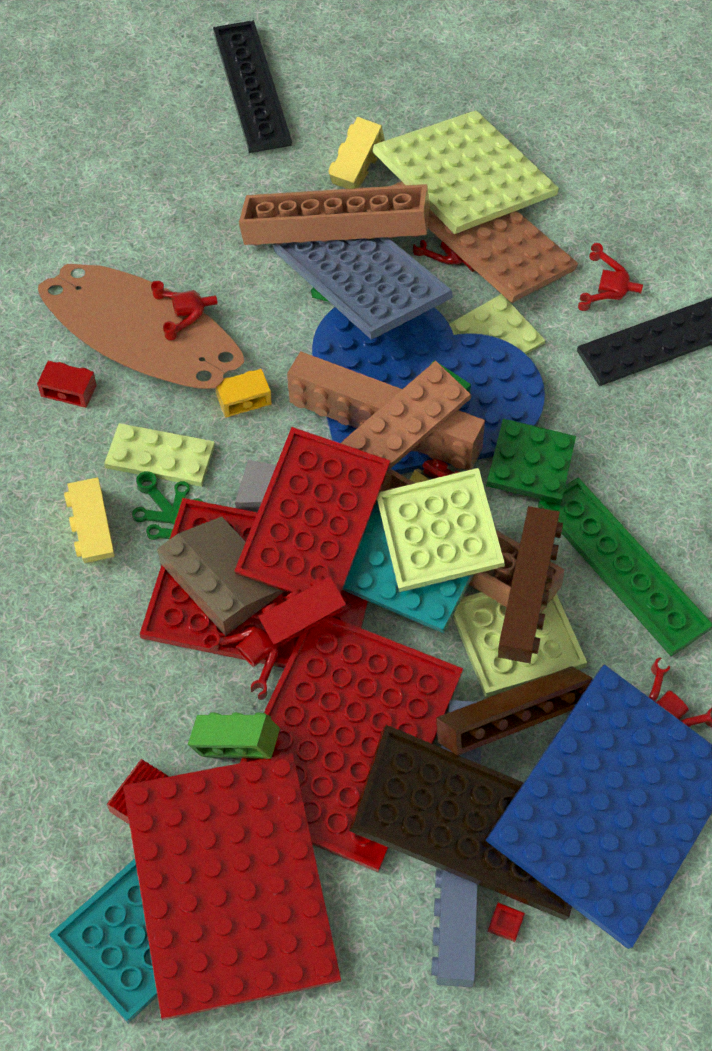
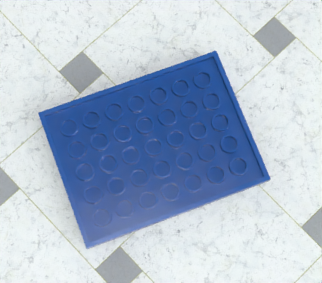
[485,664,712,949]

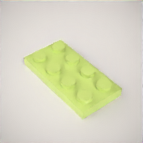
[104,423,215,487]

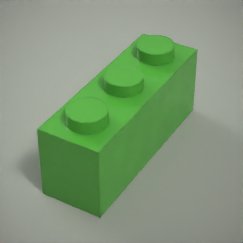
[187,712,280,759]

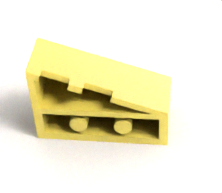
[329,117,385,189]
[64,477,115,563]

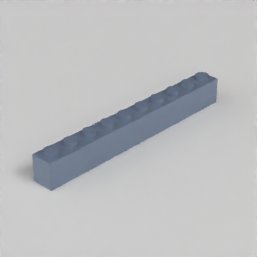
[431,700,481,987]

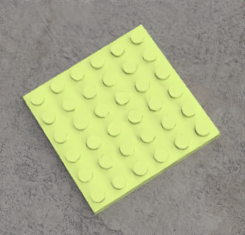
[372,110,559,234]

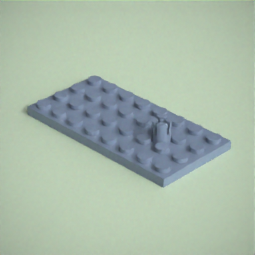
[273,237,453,340]

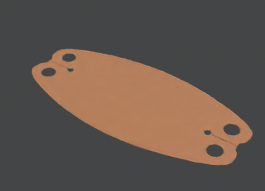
[38,264,244,389]

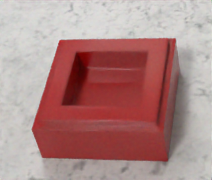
[487,902,525,942]

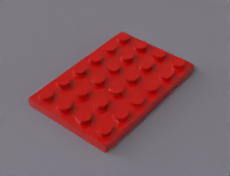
[234,427,391,594]

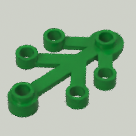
[132,471,203,540]

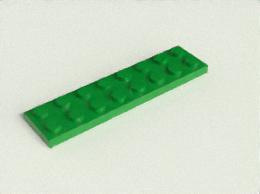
[538,477,712,657]

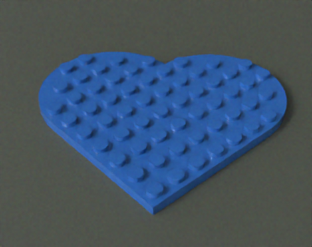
[312,307,545,474]

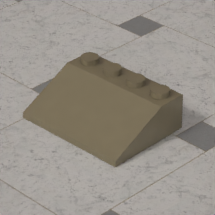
[157,517,285,636]

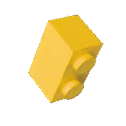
[215,369,272,418]

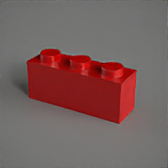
[258,576,348,648]

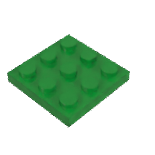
[486,418,576,504]

